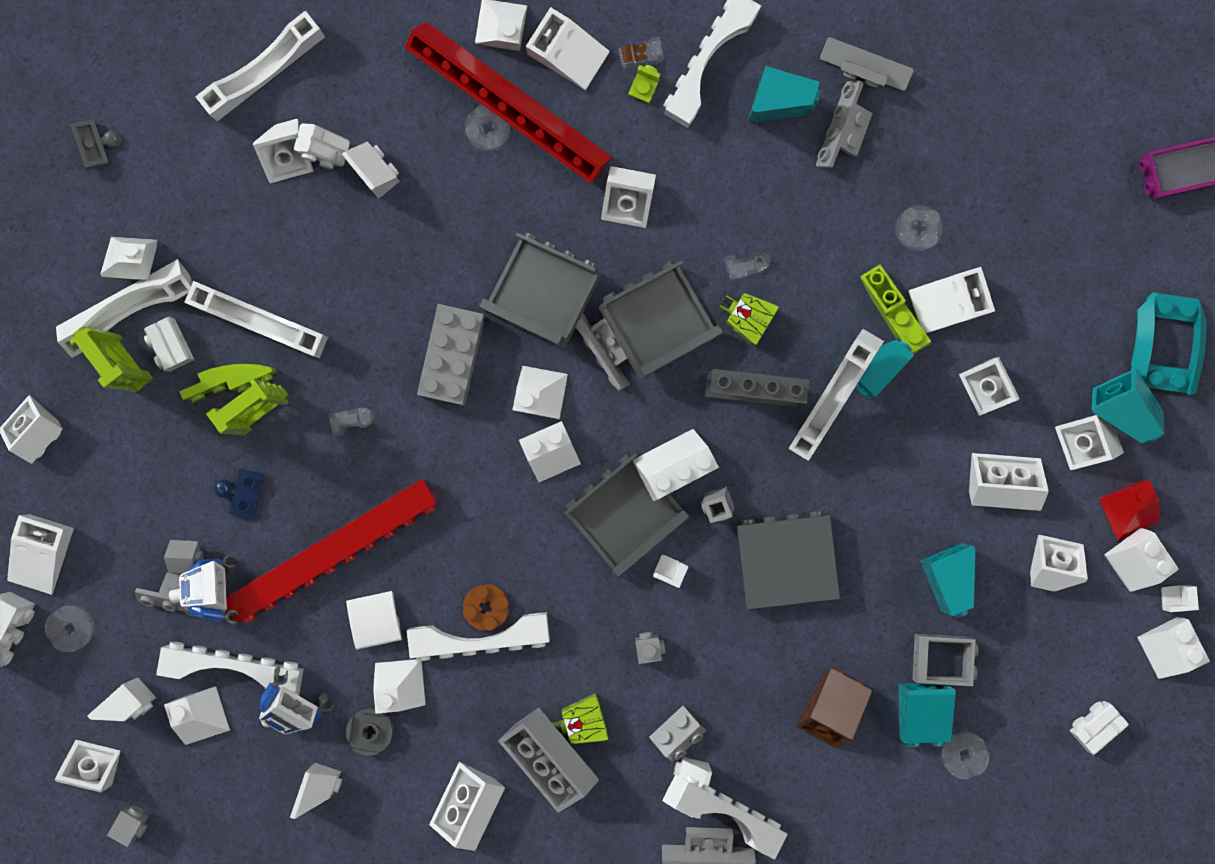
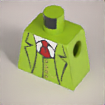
[719,293,779,346]
[552,693,608,744]

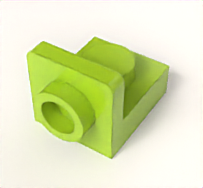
[628,65,660,104]

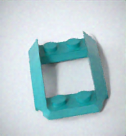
[1131,292,1207,395]

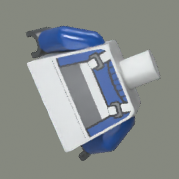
[169,555,239,627]
[259,666,334,734]

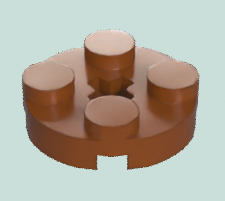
[463,584,509,630]

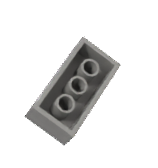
[417,304,485,406]
[498,708,599,813]

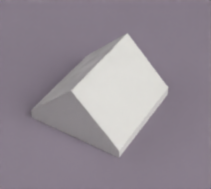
[959,357,1020,416]
[55,740,121,792]

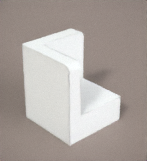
[653,555,688,588]
[1161,585,1199,612]

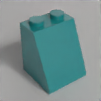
[748,66,821,123]
[834,339,914,399]
[1091,368,1164,443]
[920,543,975,618]
[899,683,956,747]

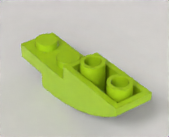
[860,265,931,354]
[180,364,277,403]

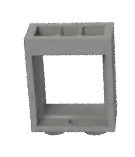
[912,634,978,686]

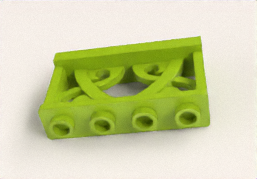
[69,326,154,392]
[206,379,289,435]

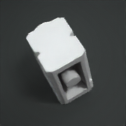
[294,123,350,169]
[144,317,194,372]
[1070,701,1129,755]

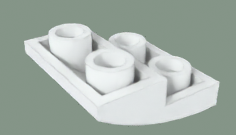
[346,591,402,650]

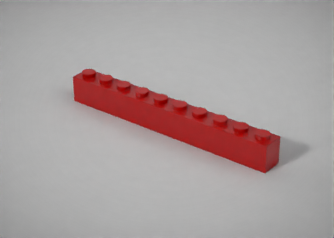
[404,21,612,184]
[226,479,439,625]

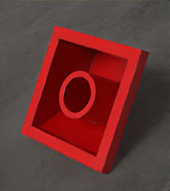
[1098,480,1160,540]

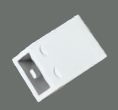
[526,7,610,90]
[908,267,995,333]
[7,514,74,595]
[0,592,35,667]

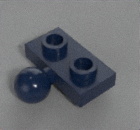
[214,469,263,519]

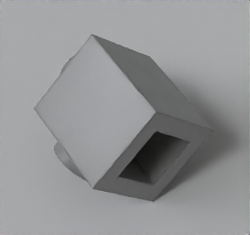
[701,486,735,523]
[164,540,204,574]
[635,632,665,664]
[107,805,149,847]

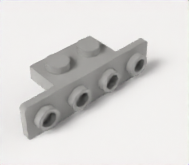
[820,37,913,91]
[816,80,873,168]
[575,313,630,391]
[135,572,229,618]
[662,827,756,864]

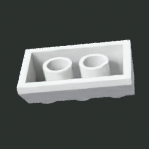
[632,429,719,501]
[969,453,1049,511]
[429,762,505,851]

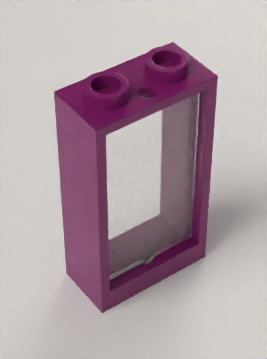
[1139,137,1215,201]

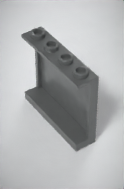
[479,232,602,349]
[598,260,723,380]
[704,369,809,407]
[564,452,689,577]
[736,511,840,609]

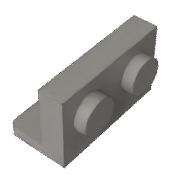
[649,706,706,762]

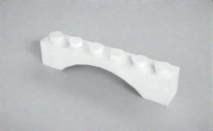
[664,0,761,128]
[195,11,325,122]
[56,259,192,358]
[184,281,328,358]
[789,329,884,461]
[407,612,550,661]
[156,642,304,696]
[662,775,787,859]

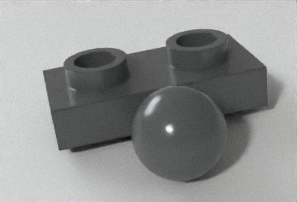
[70,119,122,170]

